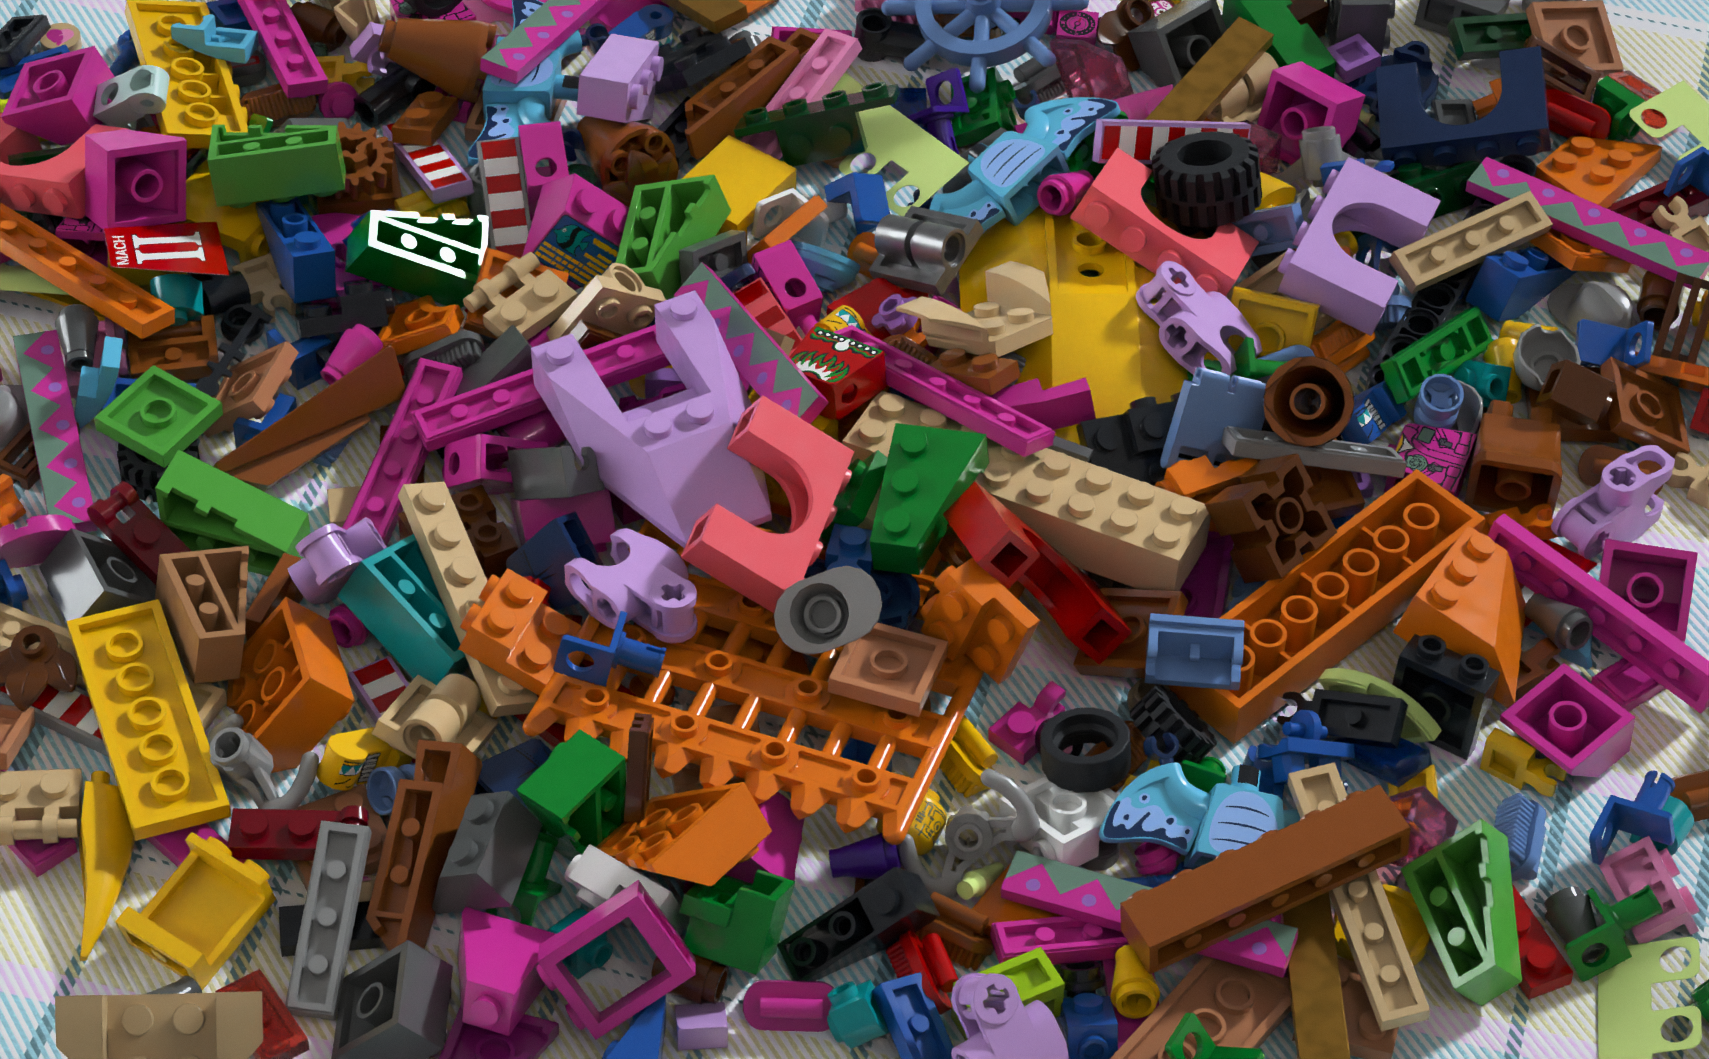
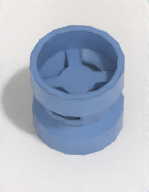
[1413,374,1464,429]
[366,763,415,815]

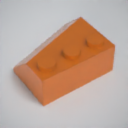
[1393,525,1526,708]
[227,597,355,773]
[596,782,772,887]

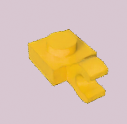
[316,55,375,96]
[1479,727,1567,797]

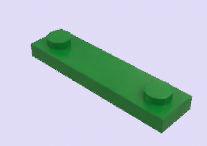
[1380,306,1493,404]

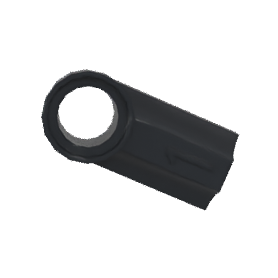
[854,8,930,62]
[353,62,436,128]
[187,269,251,318]

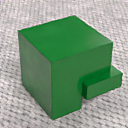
[679,869,796,975]

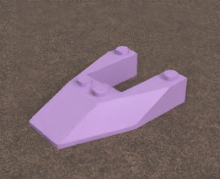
[531,290,772,548]

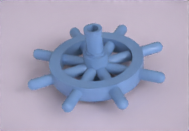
[881,0,1089,93]

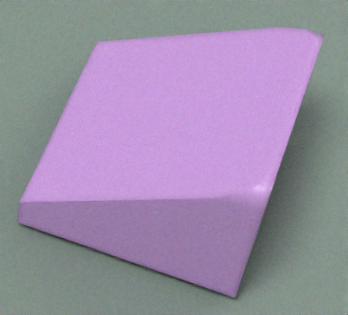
[675,1002,728,1051]

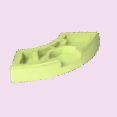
[1318,668,1442,745]

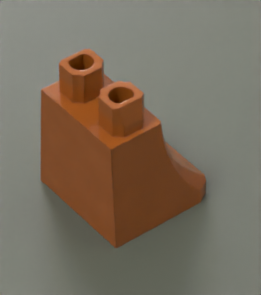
[1464,400,1563,517]

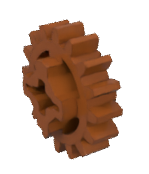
[335,122,394,200]

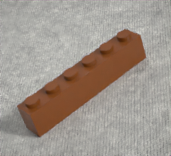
[1120,784,1410,974]

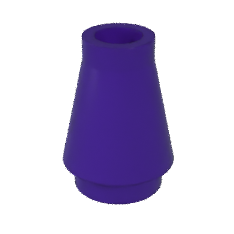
[829,833,901,879]

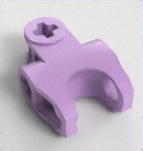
[1136,261,1263,376]
[1551,445,1675,559]
[287,517,387,605]
[564,528,697,643]
[951,972,1069,1059]

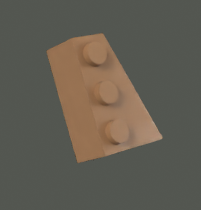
[155,546,249,684]

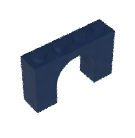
[1376,46,1551,171]

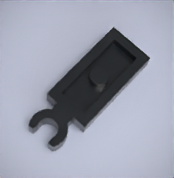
[1277,689,1408,749]

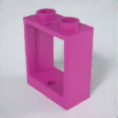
[536,880,696,1040]

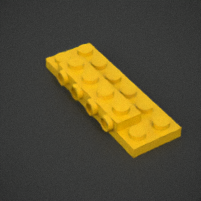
[124,0,248,150]

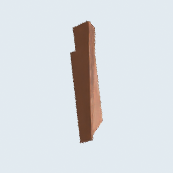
[685,27,820,160]
[213,345,406,492]
[366,739,482,951]

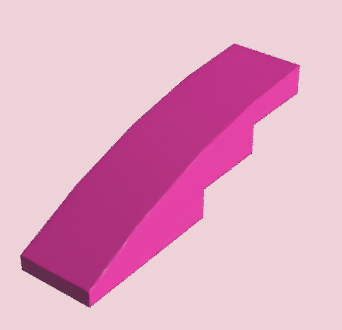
[914,377,1096,430]

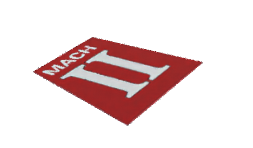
[104,222,229,276]

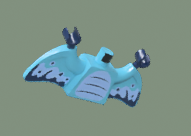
[467,0,609,166]
[907,90,1121,233]
[1099,733,1348,869]

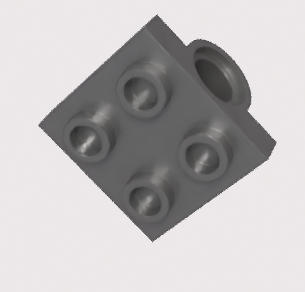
[868,206,984,296]

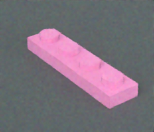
[741,28,862,160]

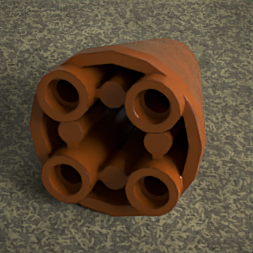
[378,18,497,104]
[576,116,676,186]

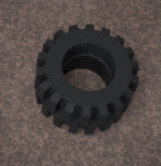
[1152,132,1262,228]

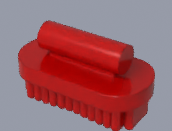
[1546,89,1612,139]
[886,930,959,1015]

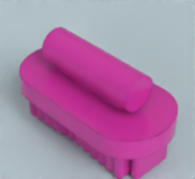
[743,980,834,1032]

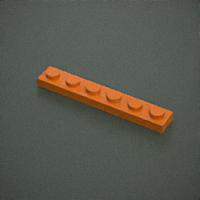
[0,202,175,339]

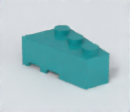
[337,534,469,685]

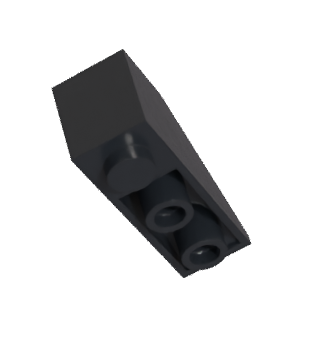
[777,867,940,981]

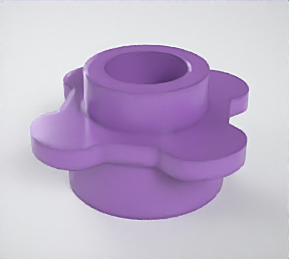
[871,294,918,335]

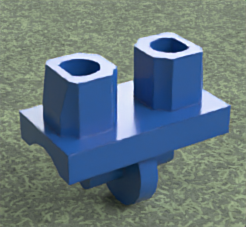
[1258,710,1355,785]

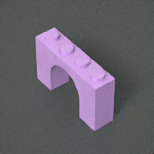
[1277,157,1441,336]

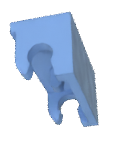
[1145,613,1245,690]

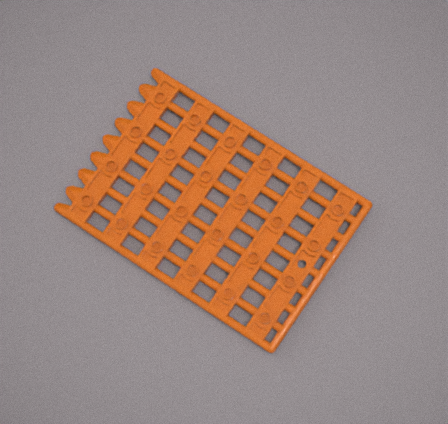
[522,412,1025,845]

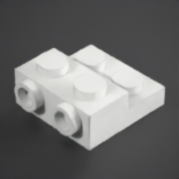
[998,775,1118,867]
[565,844,690,936]

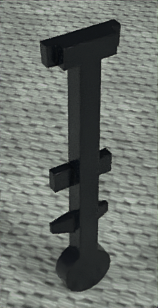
[196,302,273,398]

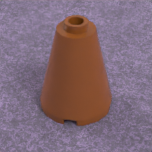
[1263,356,1354,447]

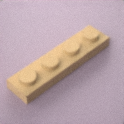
[1389,191,1553,294]

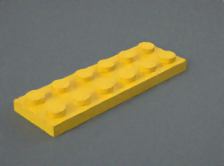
[67,599,231,841]

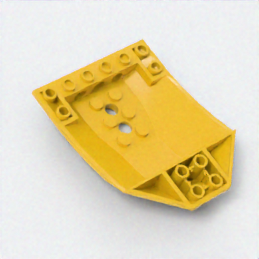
[958,202,1219,445]

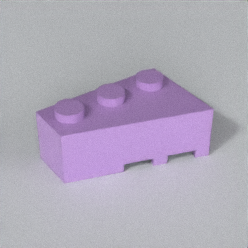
[576,34,664,123]

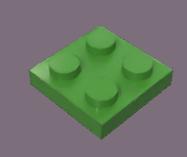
[94,365,223,468]

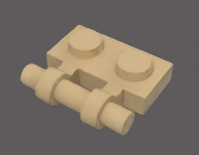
[463,252,578,340]
[0,768,83,846]

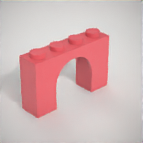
[0,113,128,219]
[1070,147,1259,297]
[680,395,855,613]

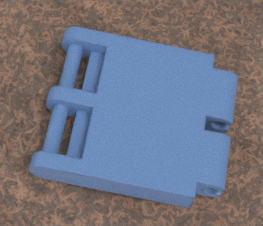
[1160,367,1266,468]

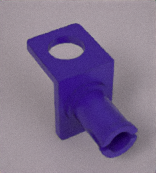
[907,68,970,155]

